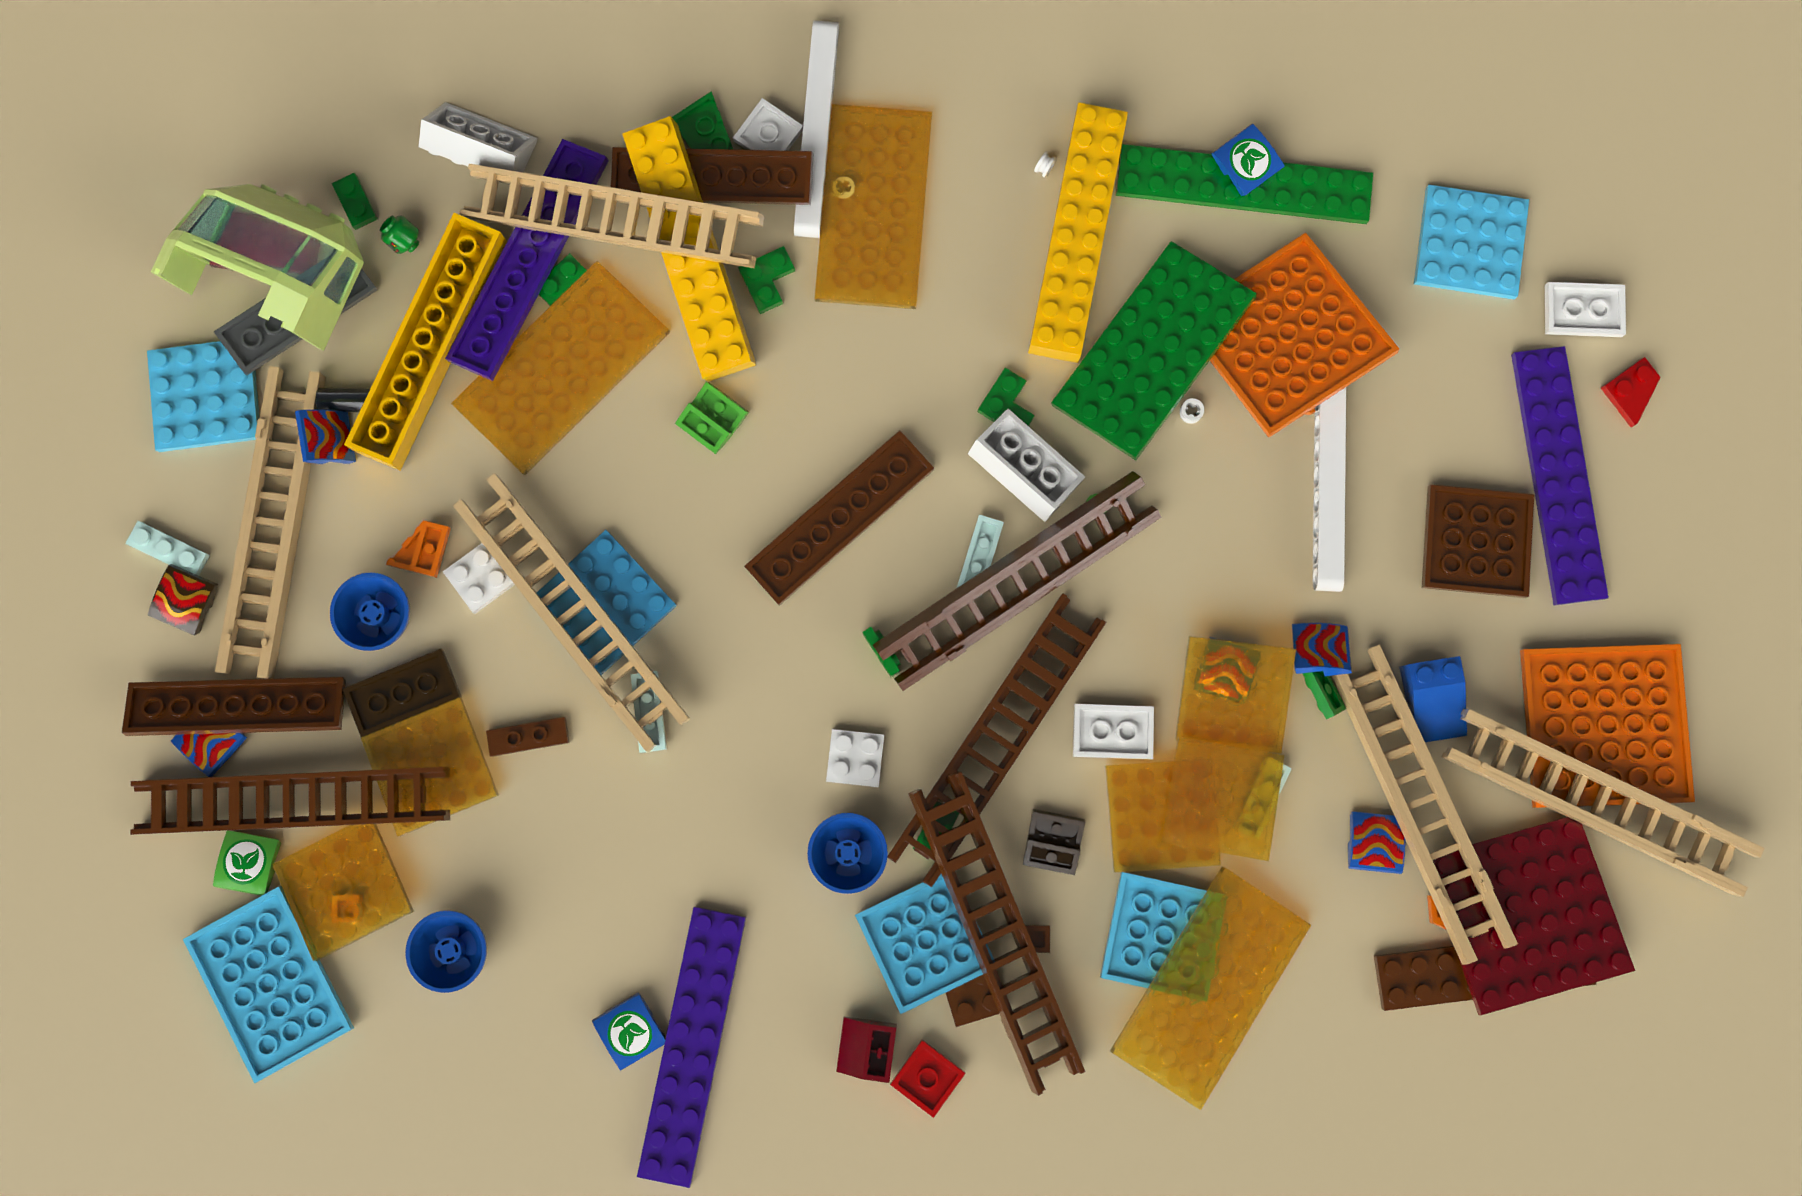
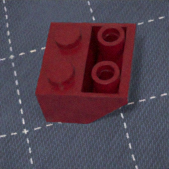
[836,1017,897,1083]

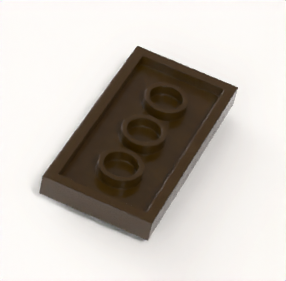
[343,649,462,738]

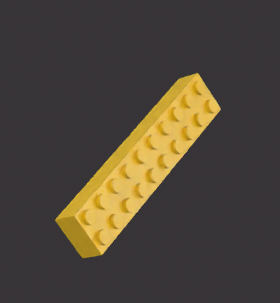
[1028,102,1128,363]
[622,116,756,382]
[344,213,507,471]

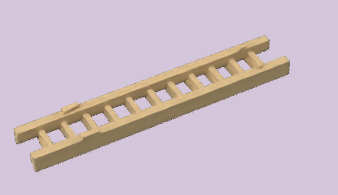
[459,164,765,268]
[215,366,326,679]
[453,473,690,752]
[1332,644,1518,965]
[1442,709,1765,897]

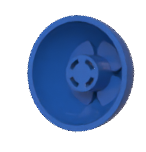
[330,573,410,651]
[807,813,888,894]
[405,911,487,993]

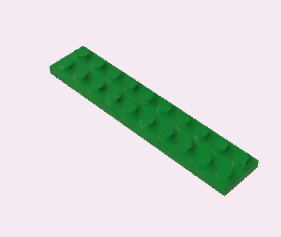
[1116,144,1373,225]

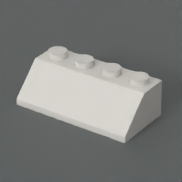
[419,102,537,173]
[968,409,1085,522]

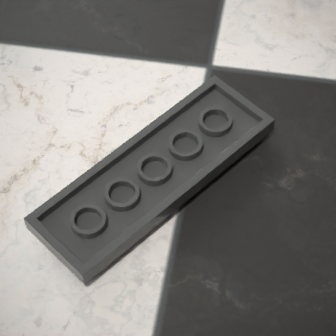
[214,252,377,376]

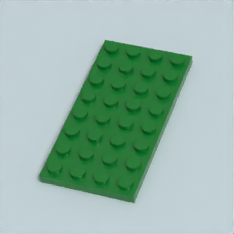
[1051,241,1257,461]

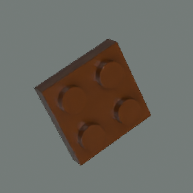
[946,975,999,1027]

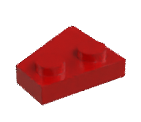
[1601,357,1661,427]

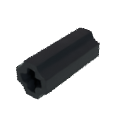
[316,388,370,412]

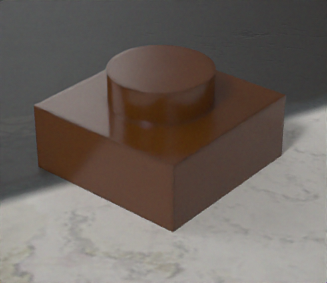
[1025,925,1050,953]

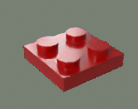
[890,1039,966,1118]

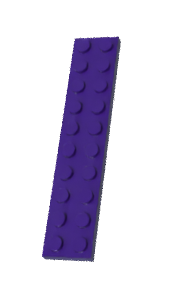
[445,139,609,381]
[1511,346,1609,606]
[637,907,746,1188]

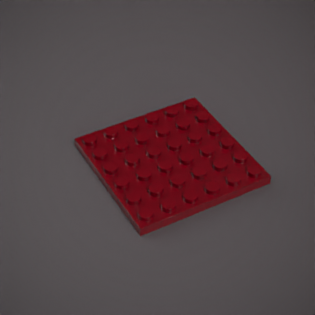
[1433,817,1636,1015]

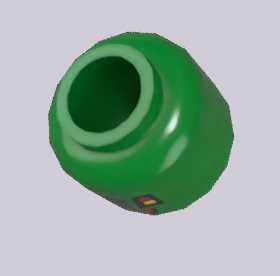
[380,215,420,254]

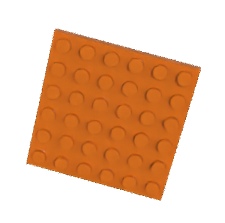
[1210,233,1399,438]
[1520,644,1695,808]

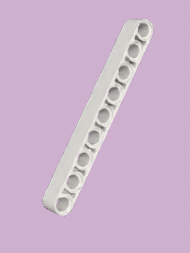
[794,20,839,238]
[1313,387,1346,592]

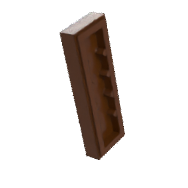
[486,717,570,757]

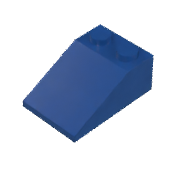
[1399,656,1467,742]

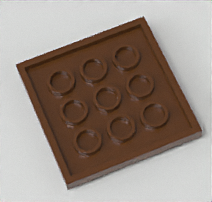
[1422,485,1534,598]

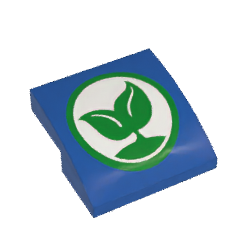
[1211,124,1285,196]
[592,992,666,1071]

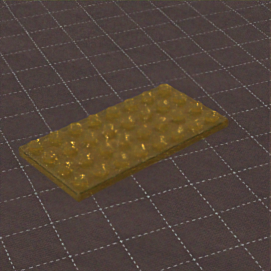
[814,104,932,309]
[451,261,670,475]
[1110,867,1311,1110]

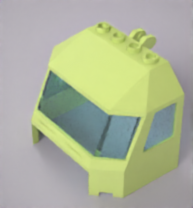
[151,184,364,351]

